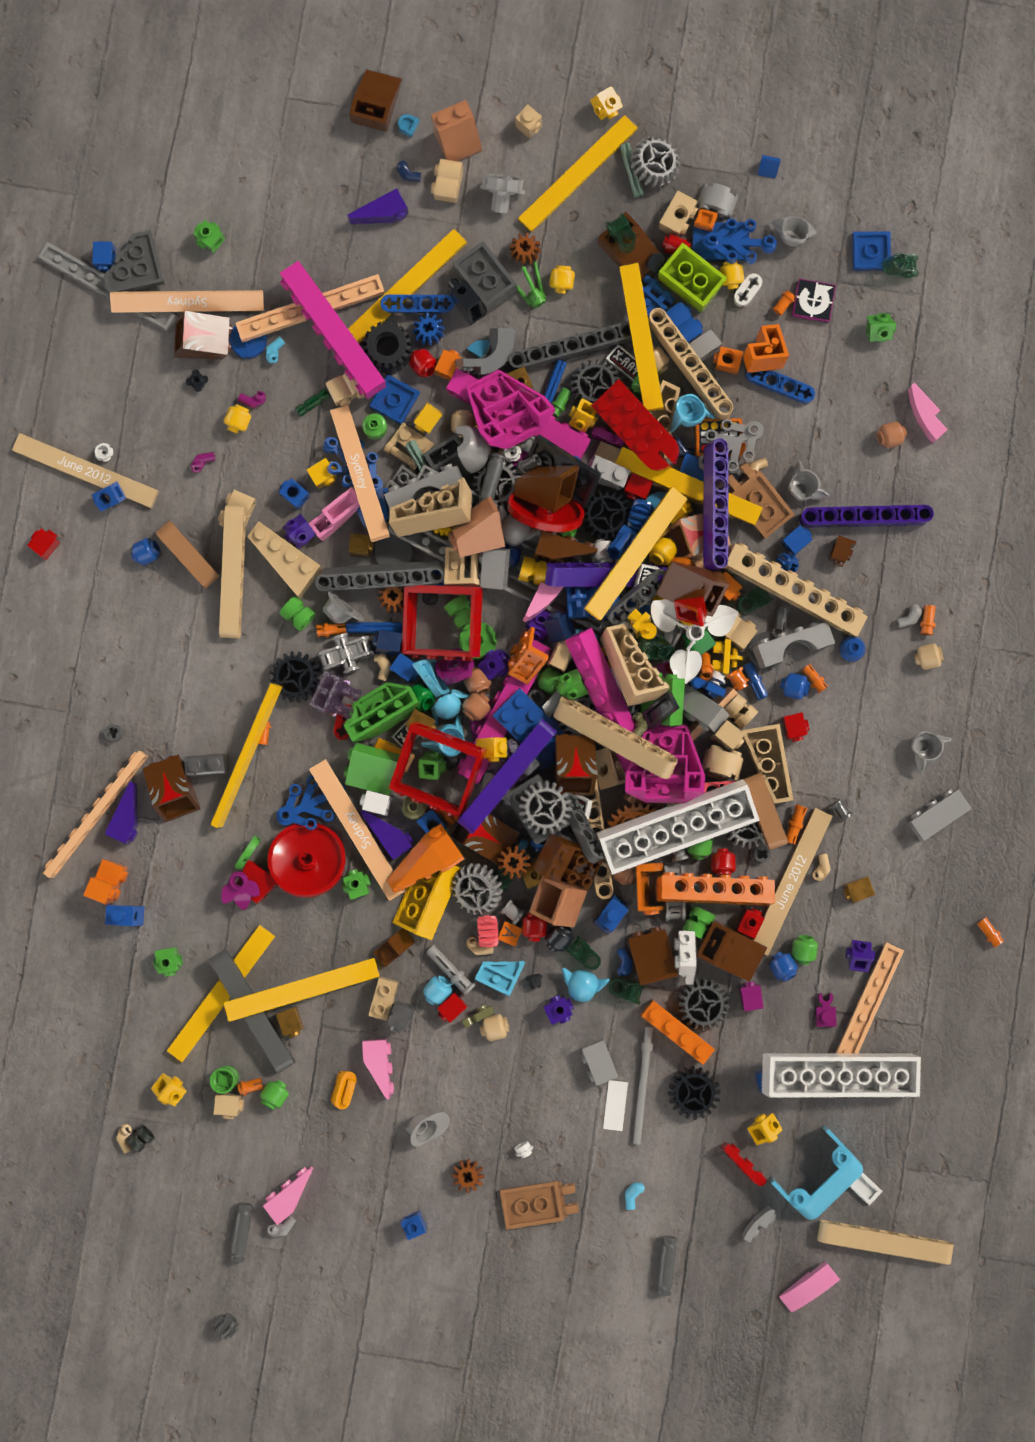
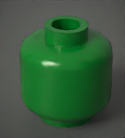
[411,684,435,712]

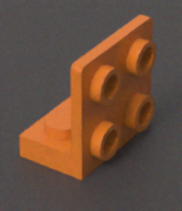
[508,626,549,685]

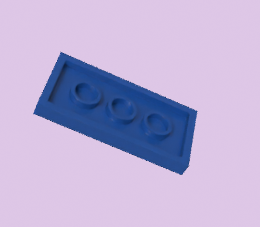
[492,688,565,770]

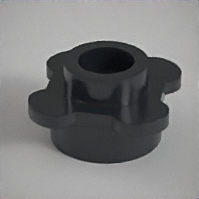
[186,369,208,392]

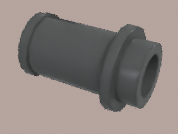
[516,454,541,475]
[773,606,790,631]

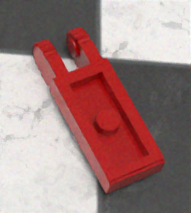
[720,1142,767,1187]

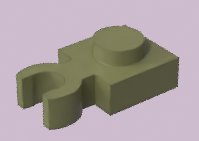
[462,1004,495,1028]

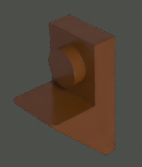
[373,928,415,967]

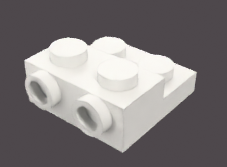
[674,931,696,985]

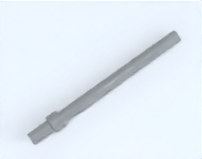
[633,1026,653,1145]

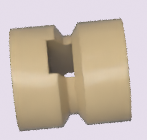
[724,694,758,730]

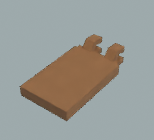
[728,462,795,539]
[500,1180,579,1230]

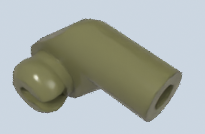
[632,712,648,737]

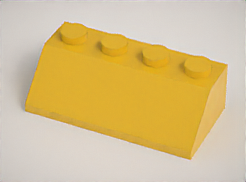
[392,866,461,940]

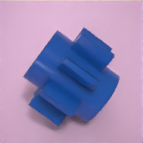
[775,551,799,572]

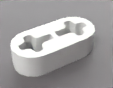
[733,273,762,308]

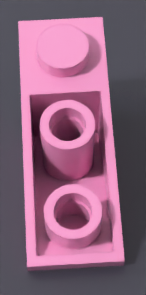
[362,1038,394,1099]
[263,1166,313,1225]

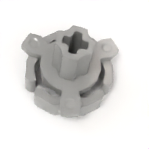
[480,173,525,213]

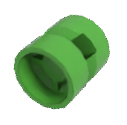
[444,595,471,630]
[279,596,316,632]
[682,905,716,940]
[210,1065,239,1094]

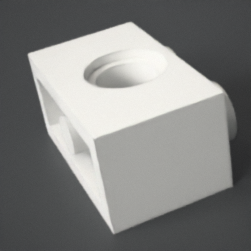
[360,791,392,816]

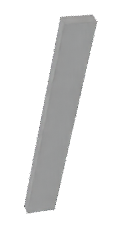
[37,242,177,332]

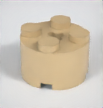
[702,745,743,782]

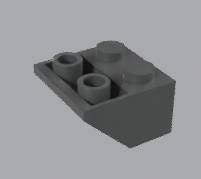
[423,434,472,478]

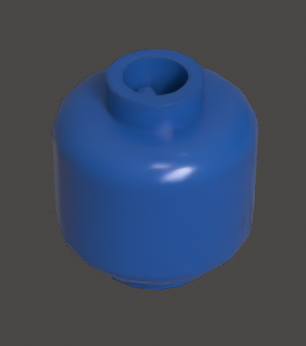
[131,537,161,566]
[780,673,810,700]
[769,952,798,982]

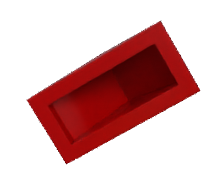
[674,597,707,627]

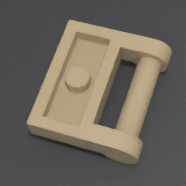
[384,423,434,472]
[444,547,480,587]

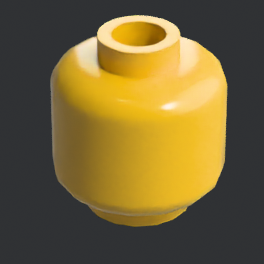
[719,261,744,289]
[549,265,575,294]
[223,404,251,434]
[649,537,677,566]

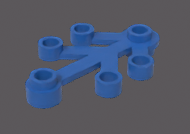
[703,219,777,264]
[323,437,383,491]
[276,776,347,830]

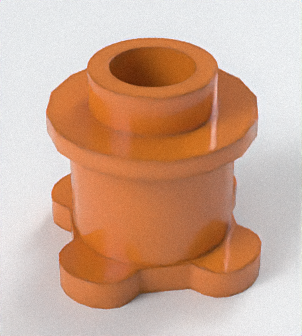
[725,667,749,691]

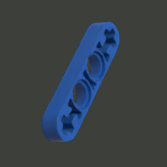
[380,294,454,313]
[745,370,815,404]

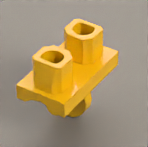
[628,609,657,640]
[712,639,743,676]

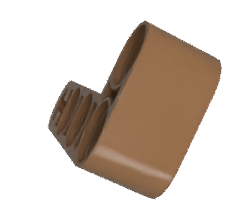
[155,519,220,589]
[743,773,788,851]

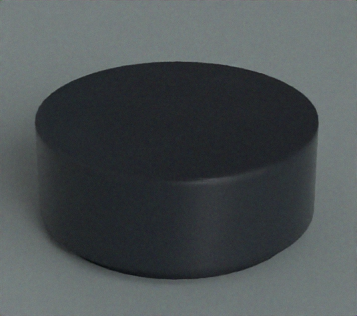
[646,253,666,273]

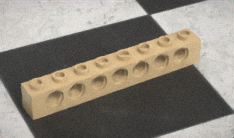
[724,543,868,637]

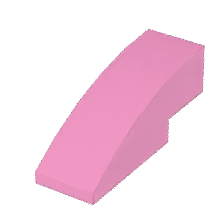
[908,383,948,444]
[309,487,360,541]
[522,582,563,622]
[779,1261,840,1313]

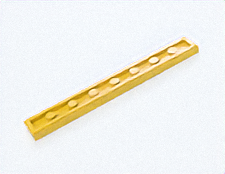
[518,115,638,233]
[348,229,467,345]
[620,263,664,412]
[615,447,763,526]
[584,487,687,621]
[211,683,282,828]
[167,925,276,1062]
[223,958,380,1022]

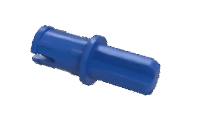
[742,662,768,700]

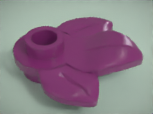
[221,871,260,910]

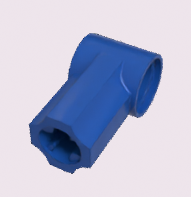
[607,524,638,560]

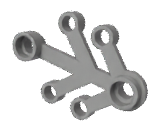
[698,419,764,473]

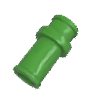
[551,388,572,418]

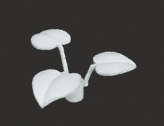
[651,599,738,684]

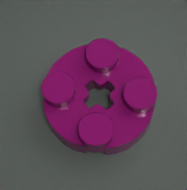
[436,648,474,685]

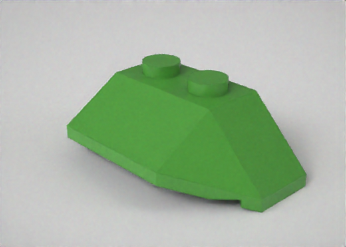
[344,682,419,742]

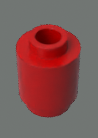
[662,234,691,255]

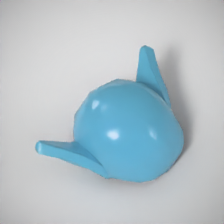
[670,394,715,432]
[431,690,471,726]
[421,715,465,757]
[562,968,610,1002]

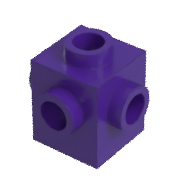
[282,514,316,548]
[525,611,551,642]
[478,649,510,680]
[845,940,875,973]
[543,995,574,1025]

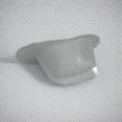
[323,591,365,624]
[405,1112,450,1147]

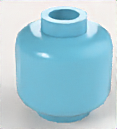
[423,976,452,1005]

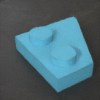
[412,659,450,697]
[474,961,525,996]

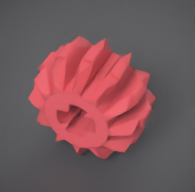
[477,915,499,948]

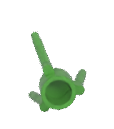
[517,262,546,308]

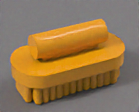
[330,1071,357,1109]

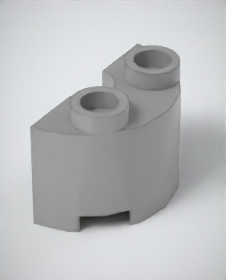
[696,183,738,218]

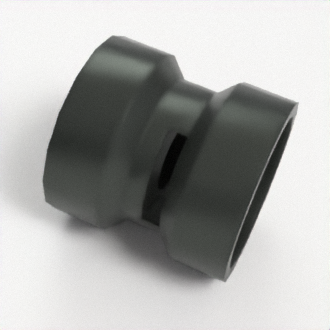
[127,1124,155,1152]

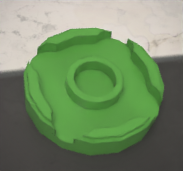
[459,622,497,660]
[234,835,261,871]

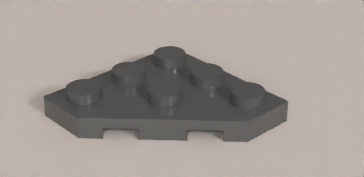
[104,230,165,297]

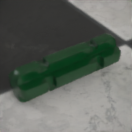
[295,388,330,417]

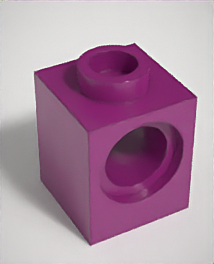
[739,981,764,1011]

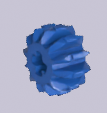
[413,313,445,346]
[627,499,653,532]

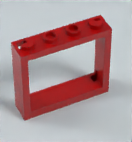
[402,585,483,661]
[388,721,487,817]

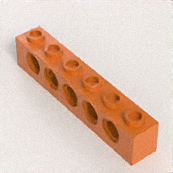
[657,872,775,906]

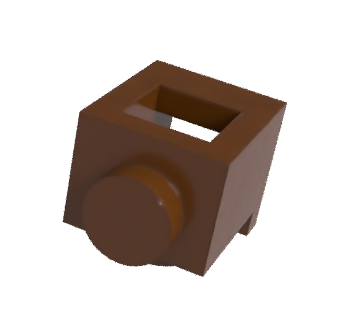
[829,536,857,567]

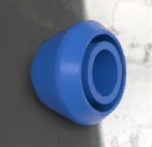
[839,636,866,662]

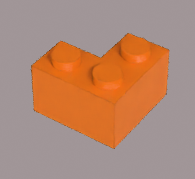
[743,324,789,373]
[83,859,128,904]

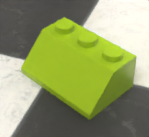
[657,243,727,313]

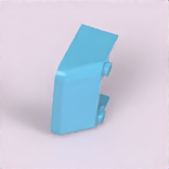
[769,1126,863,1220]

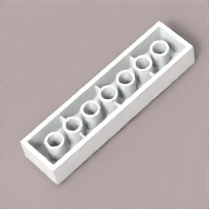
[597,779,759,874]
[762,1053,921,1097]

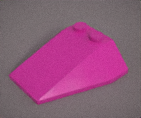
[466,369,555,449]
[625,724,705,803]

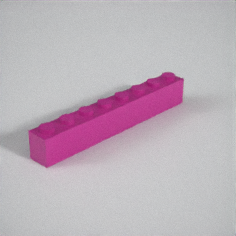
[280,261,386,399]
[446,368,591,460]
[565,628,635,774]
[457,639,551,785]

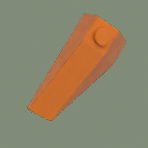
[387,824,464,893]

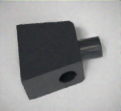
[448,278,486,326]

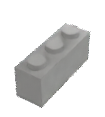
[683,684,729,733]
[907,789,972,841]

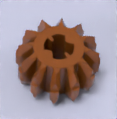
[509,232,541,266]
[377,586,404,613]
[497,846,531,879]
[451,1158,485,1193]

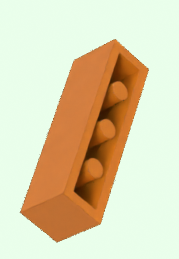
[640,999,715,1065]

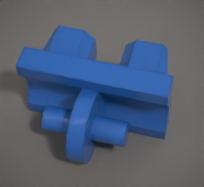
[565,587,588,619]

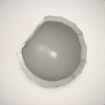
[455,425,491,473]

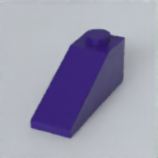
[347,188,409,224]
[105,782,138,844]
[360,810,414,860]

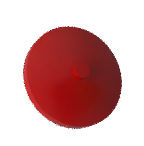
[507,492,584,532]
[268,822,346,898]

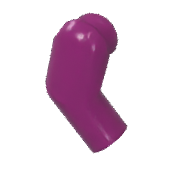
[237,391,266,408]
[191,452,216,473]

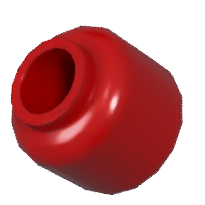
[409,349,437,377]
[710,848,736,878]
[522,913,547,941]

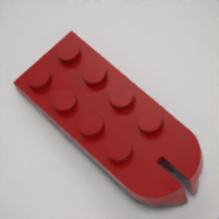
[591,379,679,471]

